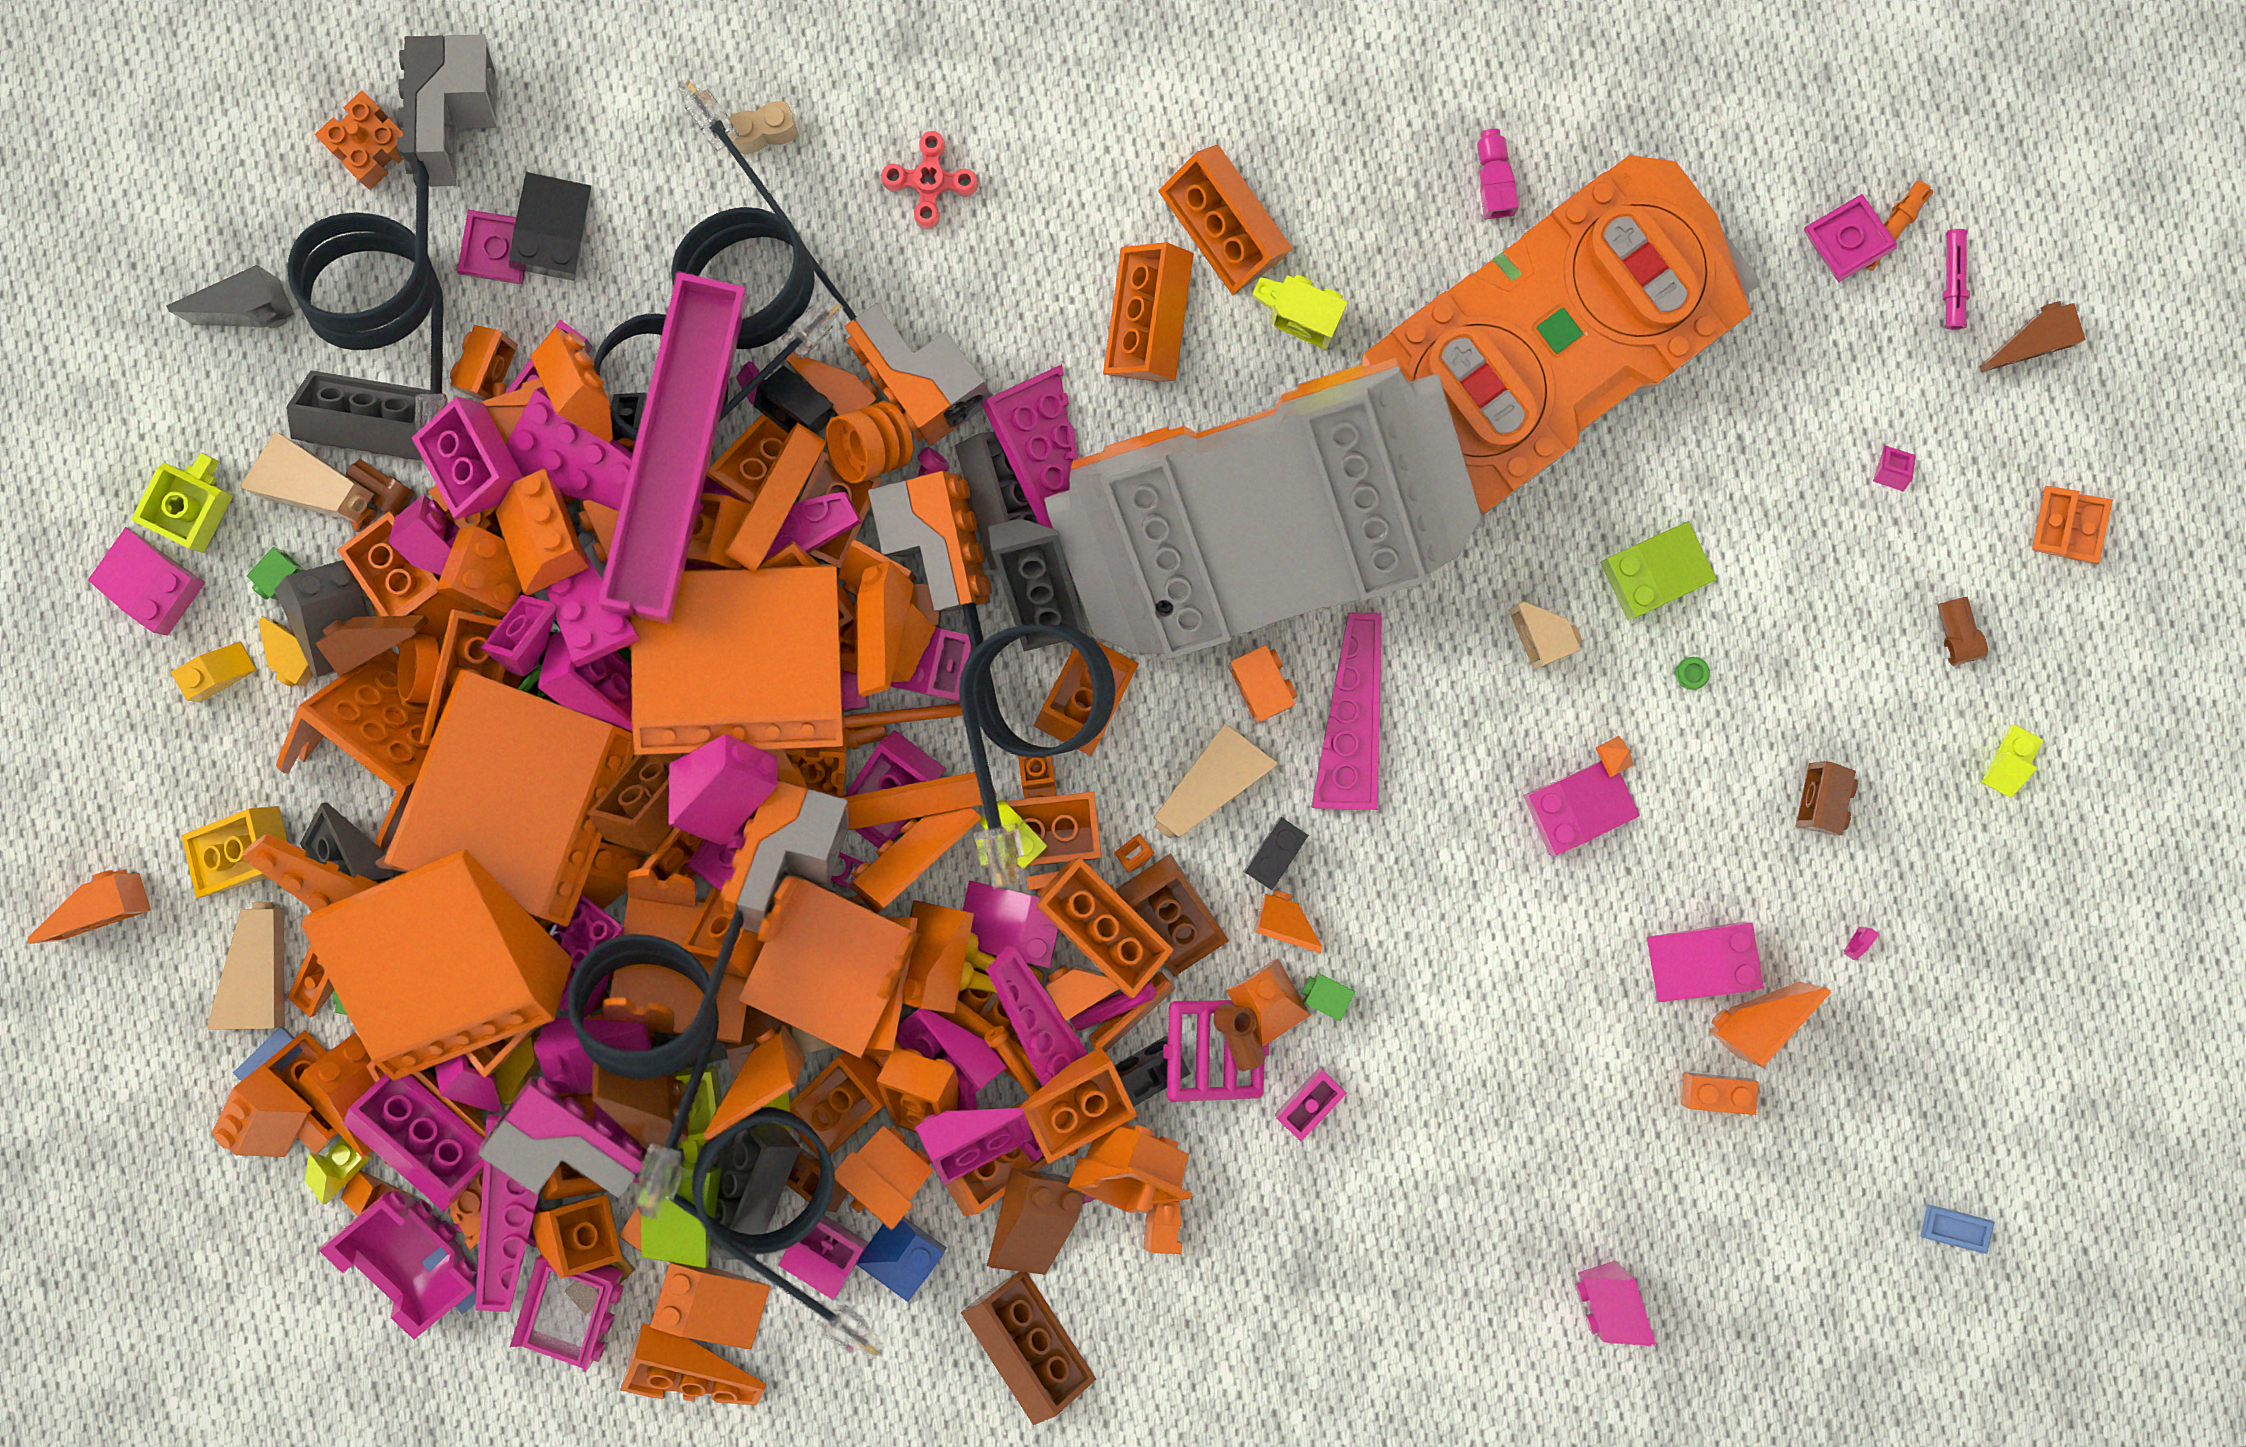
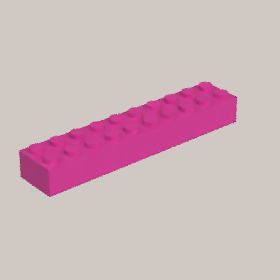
[597,272,748,624]

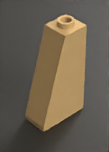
[240,431,374,522]
[1153,723,1277,838]
[208,902,285,1030]

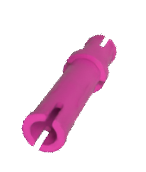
[1943,229,1970,330]

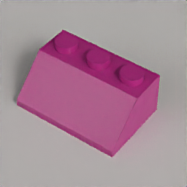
[412,397,523,519]

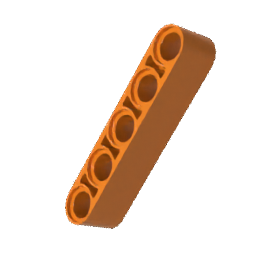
[724,423,826,572]

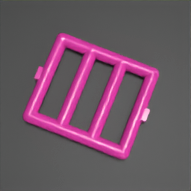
[1163,1000,1269,1102]

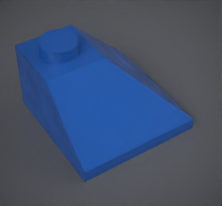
[856,1216,947,1302]

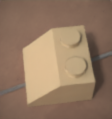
[1509,601,1582,670]

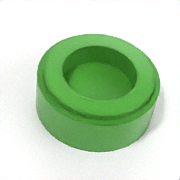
[1675,657,1710,690]

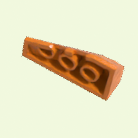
[620,1323,766,1405]

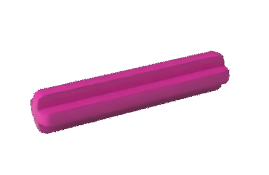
[1070,981,1157,1031]

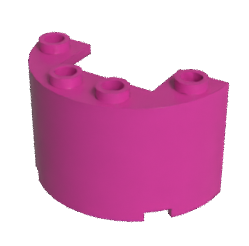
[319,1191,477,1340]

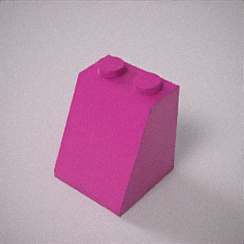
[669,734,777,845]

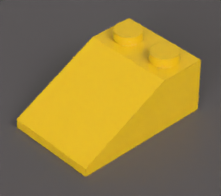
[181,806,288,898]

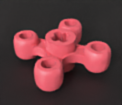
[881,131,978,230]

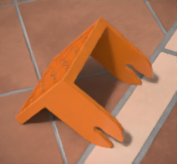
[276,649,430,849]
[603,869,748,1044]
[738,876,921,1058]

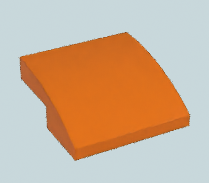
[2032,486,2113,565]

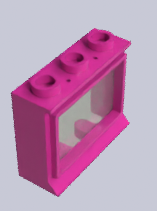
[510,1254,624,1372]

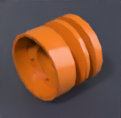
[825,401,913,484]
[397,633,445,704]

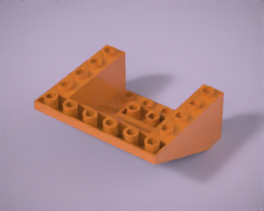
[631,565,844,755]
[384,670,634,927]
[301,848,573,1081]

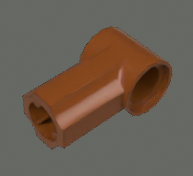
[346,458,415,515]
[1937,596,1988,666]
[1213,1003,1266,1072]

